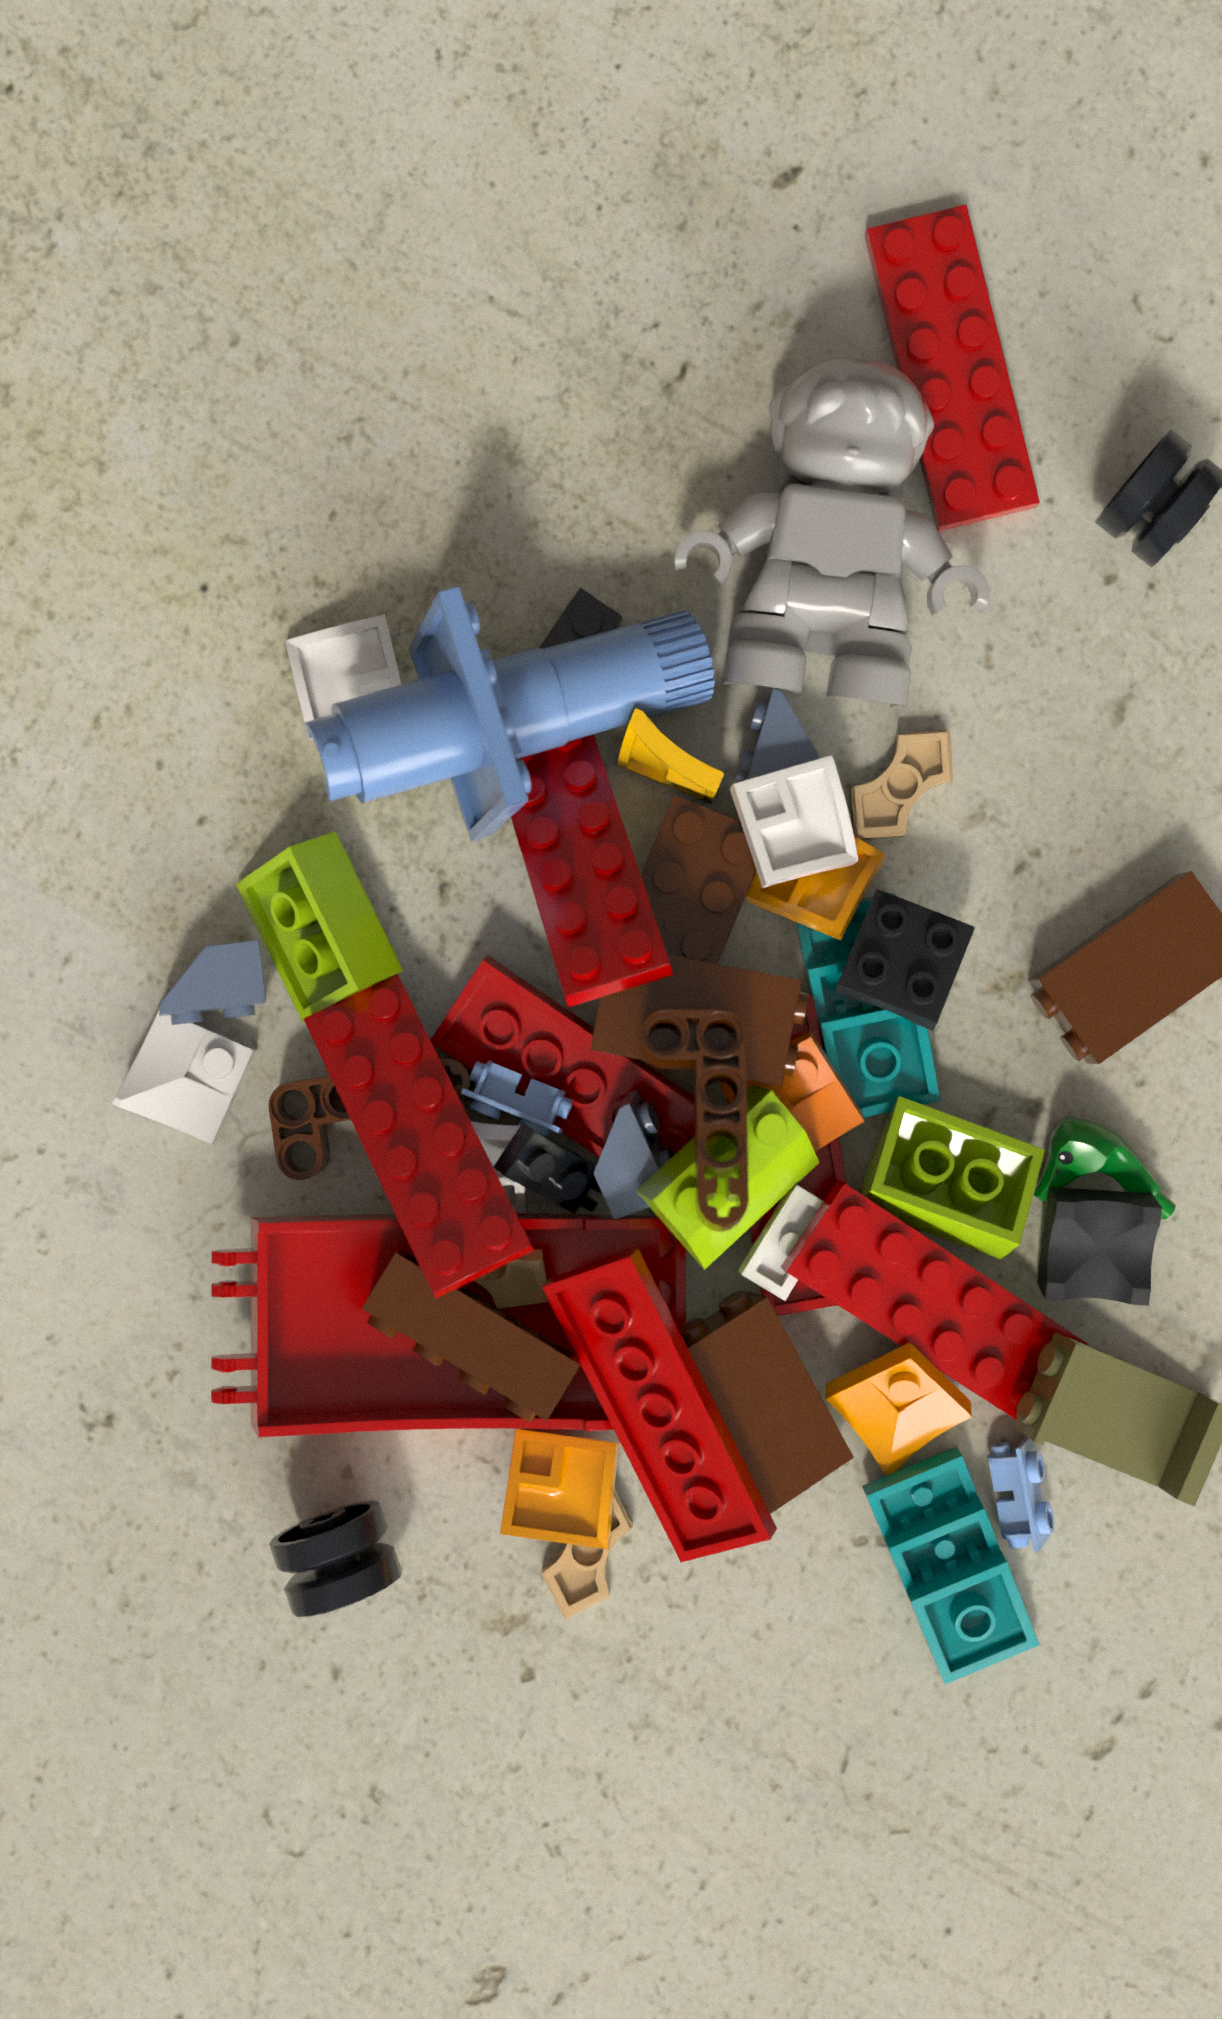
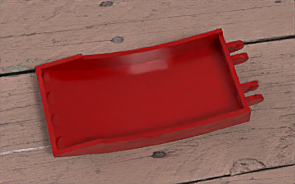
[211,1213,686,1438]

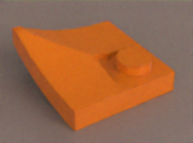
[721,1030,864,1152]

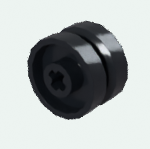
[1095,429,1222,568]
[269,1500,402,1617]

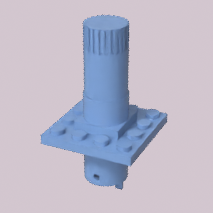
[304,587,715,842]

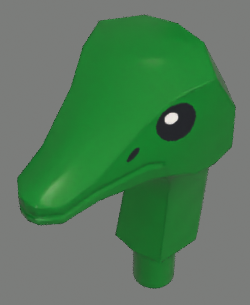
[1034,1116,1176,1220]

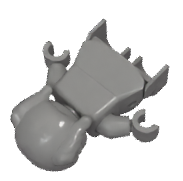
[674,357,990,709]

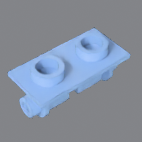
[461,1060,574,1137]
[987,1436,1054,1552]

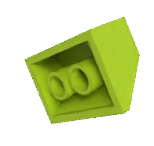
[236,831,403,1022]
[636,1084,820,1269]
[860,1096,1045,1260]

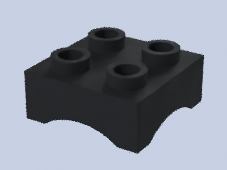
[835,888,975,1031]
[1037,1187,1162,1306]

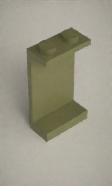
[1014,1332,1222,1507]

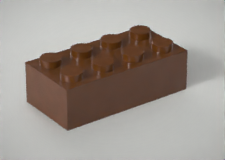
[641,795,756,964]
[361,1249,580,1422]

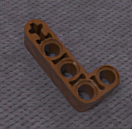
[639,1009,749,1232]
[269,1058,473,1180]

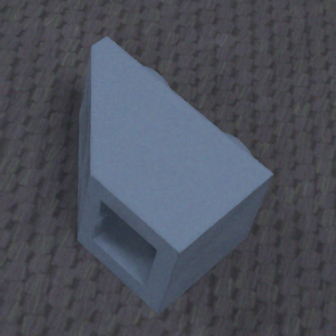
[735,689,819,781]
[158,940,266,1025]
[593,1089,675,1220]

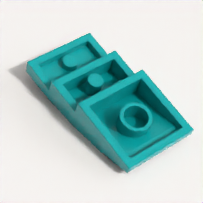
[795,893,941,1117]
[862,1446,1040,1684]

